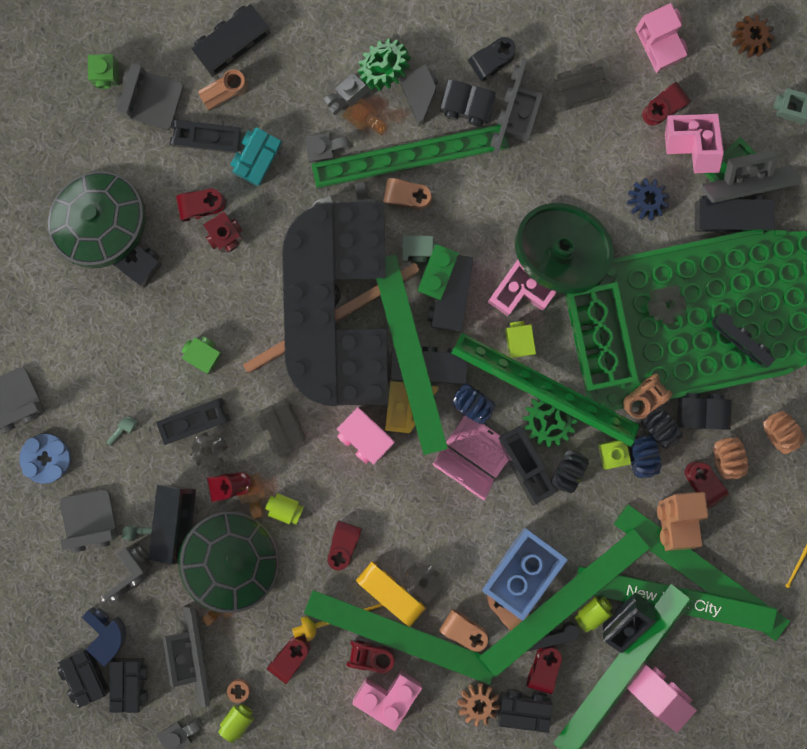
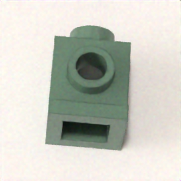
[773,88,807,125]
[403,236,438,263]

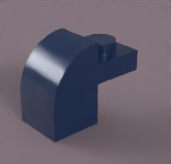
[81,607,126,666]

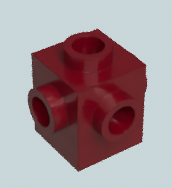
[203,211,243,253]

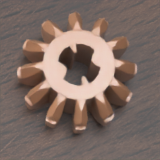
[763,410,805,454]
[713,437,749,480]
[457,682,500,727]

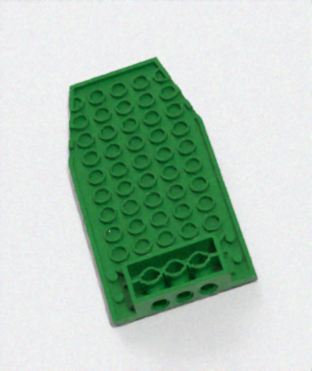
[564,230,807,411]

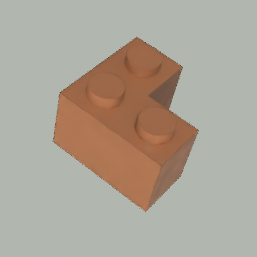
[657,492,708,551]

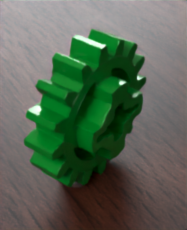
[358,38,411,91]
[522,399,577,447]

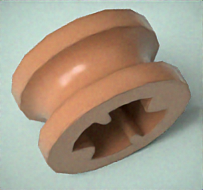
[227,679,250,703]

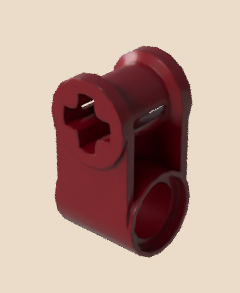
[642,81,691,126]
[176,188,226,222]
[685,461,729,510]
[207,472,252,502]
[327,520,362,571]
[266,635,310,684]
[346,640,395,673]
[527,645,562,694]

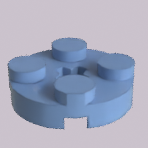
[20,434,71,484]

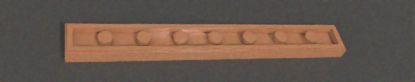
[243,263,419,373]

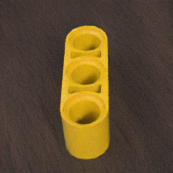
[356,561,426,627]

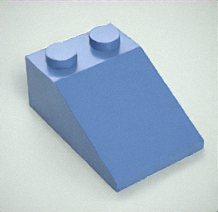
[482,528,568,621]

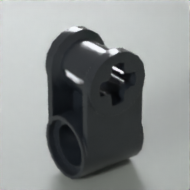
[468,37,515,82]

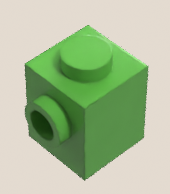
[88,54,119,89]
[182,336,223,374]

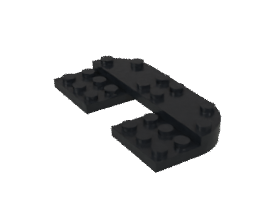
[282,202,388,406]

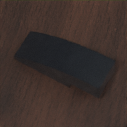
[498,426,557,506]

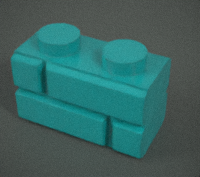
[230,127,282,187]

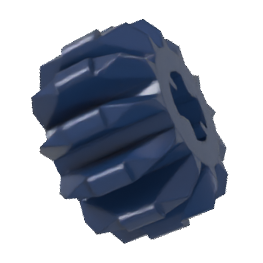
[627,178,670,221]
[452,384,495,424]
[628,436,662,478]

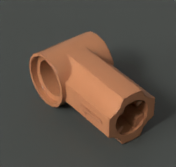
[198,69,249,111]

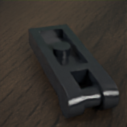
[169,120,241,153]
[712,313,775,368]
[156,398,231,445]
[527,622,579,652]

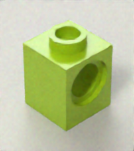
[505,321,536,358]
[597,440,631,469]

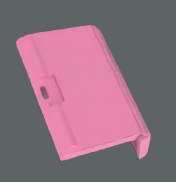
[432,416,508,501]

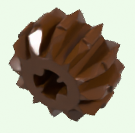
[731,14,775,58]

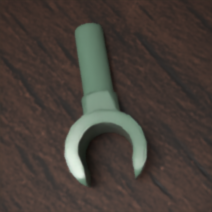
[107,417,137,446]
[122,525,152,541]

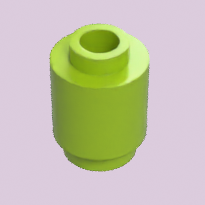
[265,493,304,525]
[575,596,613,632]
[218,704,254,743]

